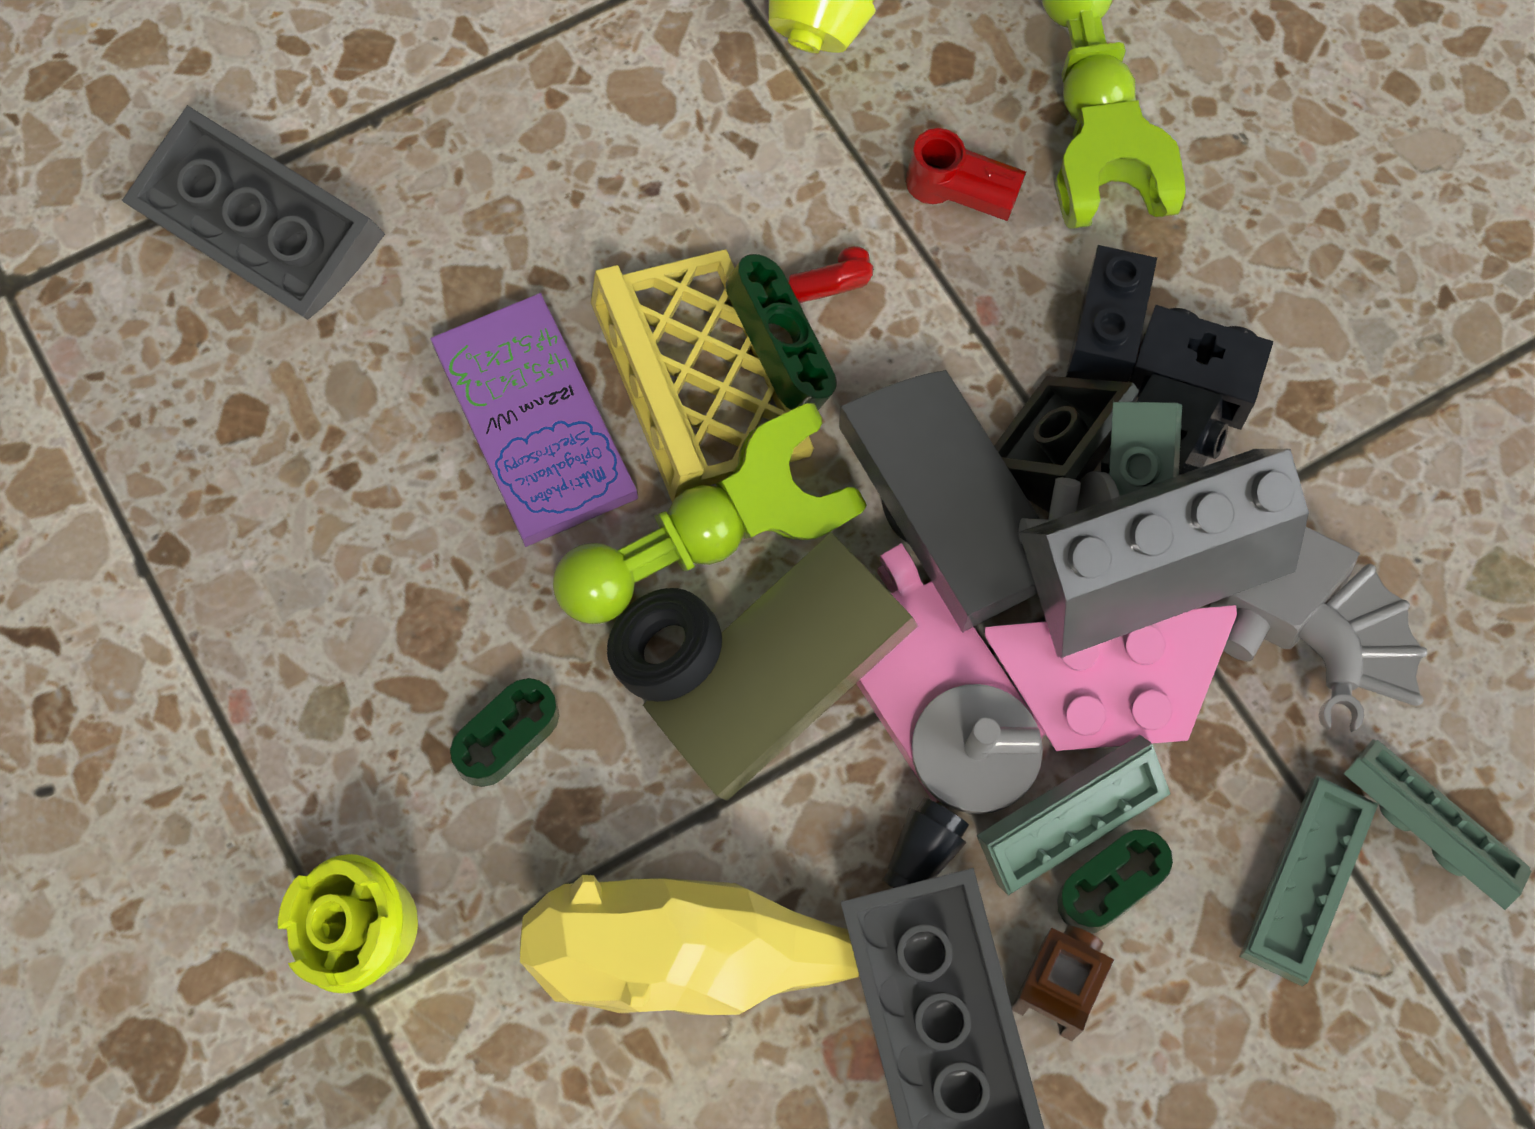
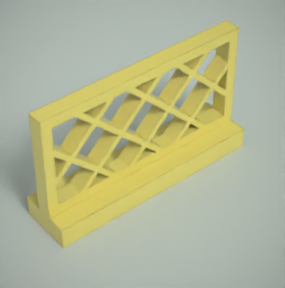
[591,249,814,503]

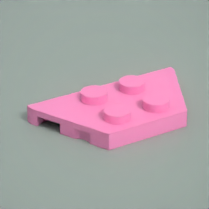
[984,605,1237,751]

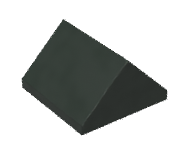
[994,376,1139,513]

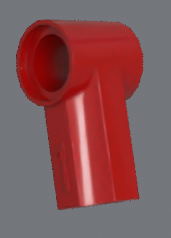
[905,128,1027,221]

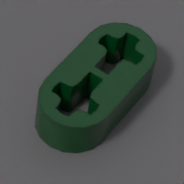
[450,678,559,787]
[1057,829,1173,933]

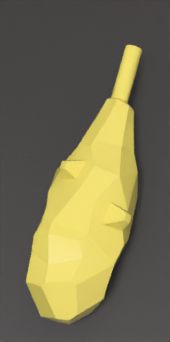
[520,875,859,1015]

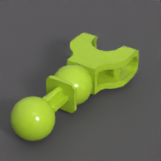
[1042,0,1186,229]
[553,403,867,624]

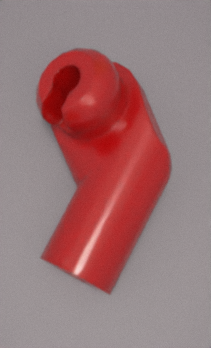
[789,246,874,303]

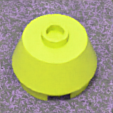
[768,0,876,53]
[278,854,418,993]

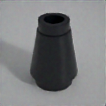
[882,797,969,888]

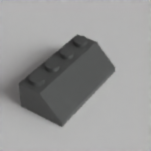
[1019,449,1309,658]

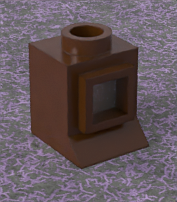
[1012,925,1114,1041]

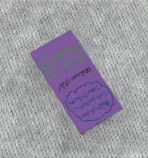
[430,293,638,547]

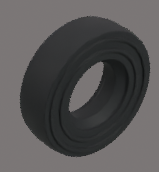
[607,588,722,702]

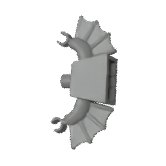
[1210,527,1427,732]

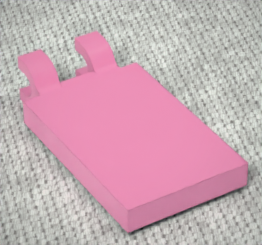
[856,543,1045,803]

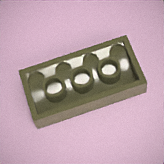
[643,532,918,801]

